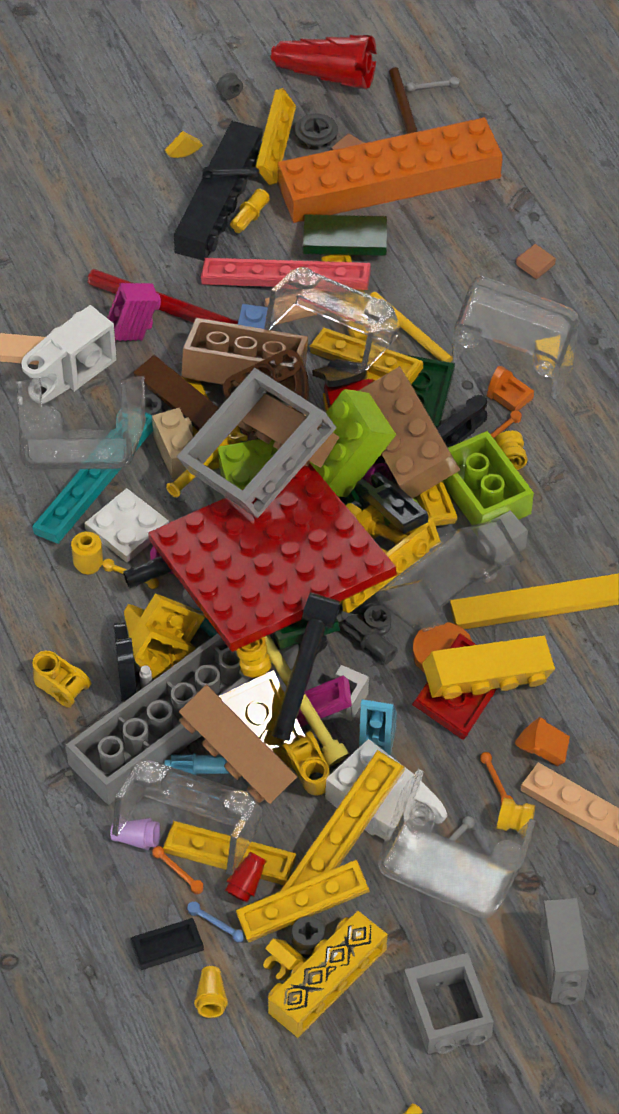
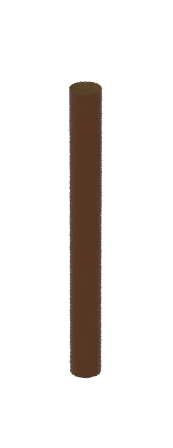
[389,67,418,134]

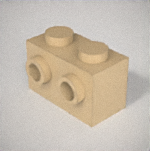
[152,407,197,480]

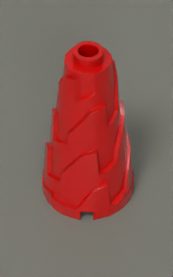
[271,35,377,89]

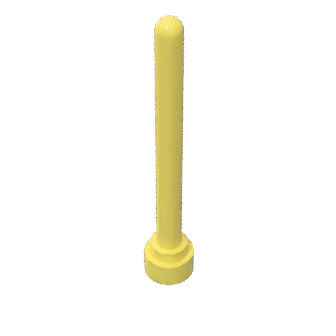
[264,635,349,767]

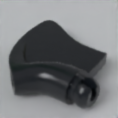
[312,359,368,387]

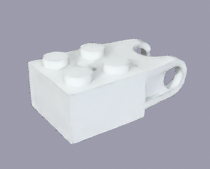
[21,305,116,404]
[325,739,447,852]

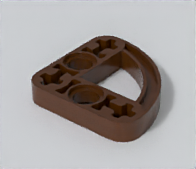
[223,349,309,441]

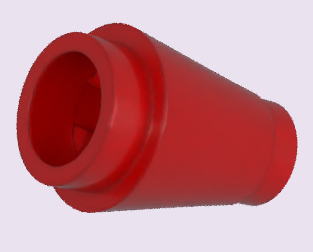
[225,852,266,903]

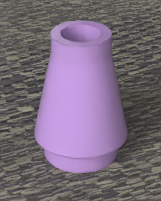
[110,818,160,850]

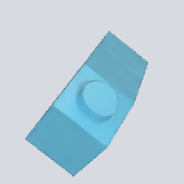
[359,699,397,756]

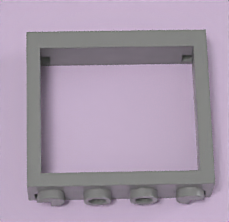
[177,368,336,518]

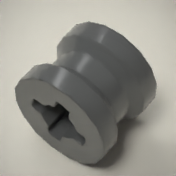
[292,916,325,958]

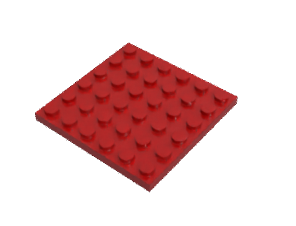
[148,463,397,652]

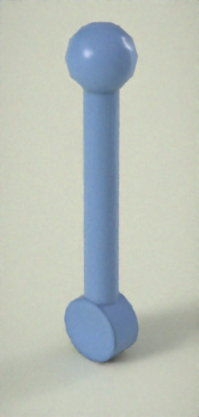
[187,902,245,942]

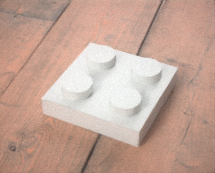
[84,488,169,563]

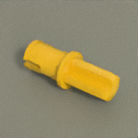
[230,189,270,233]

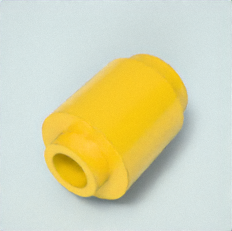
[71,532,103,575]

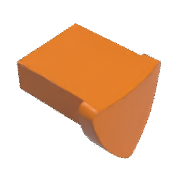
[487,366,534,412]
[515,717,570,766]

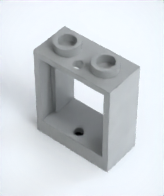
[539,898,589,1005]
[403,953,494,1054]

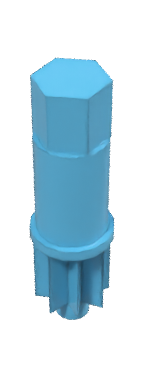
[165,753,229,776]

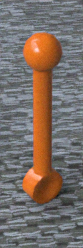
[491,411,522,439]
[480,752,513,805]
[152,846,203,894]

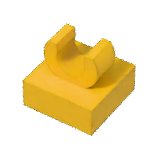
[263,938,307,980]

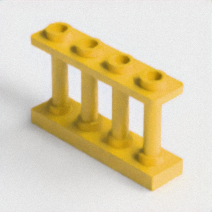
[341,505,430,613]

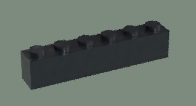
[174,121,262,261]

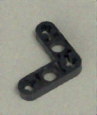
[114,622,136,702]

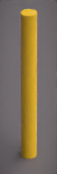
[368,291,453,363]

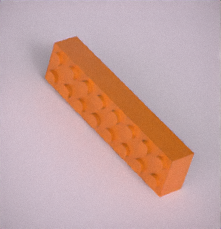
[278,117,503,223]

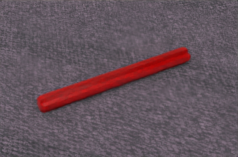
[88,269,238,325]

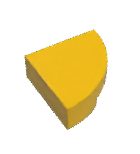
[165,131,203,158]

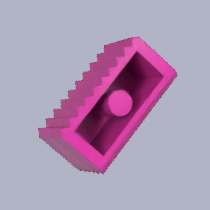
[107,283,161,341]

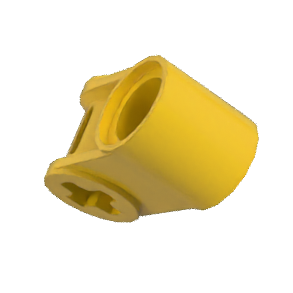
[32,650,91,708]
[281,731,330,796]

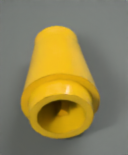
[194,966,228,1018]

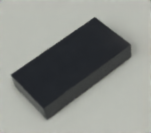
[130,918,204,970]

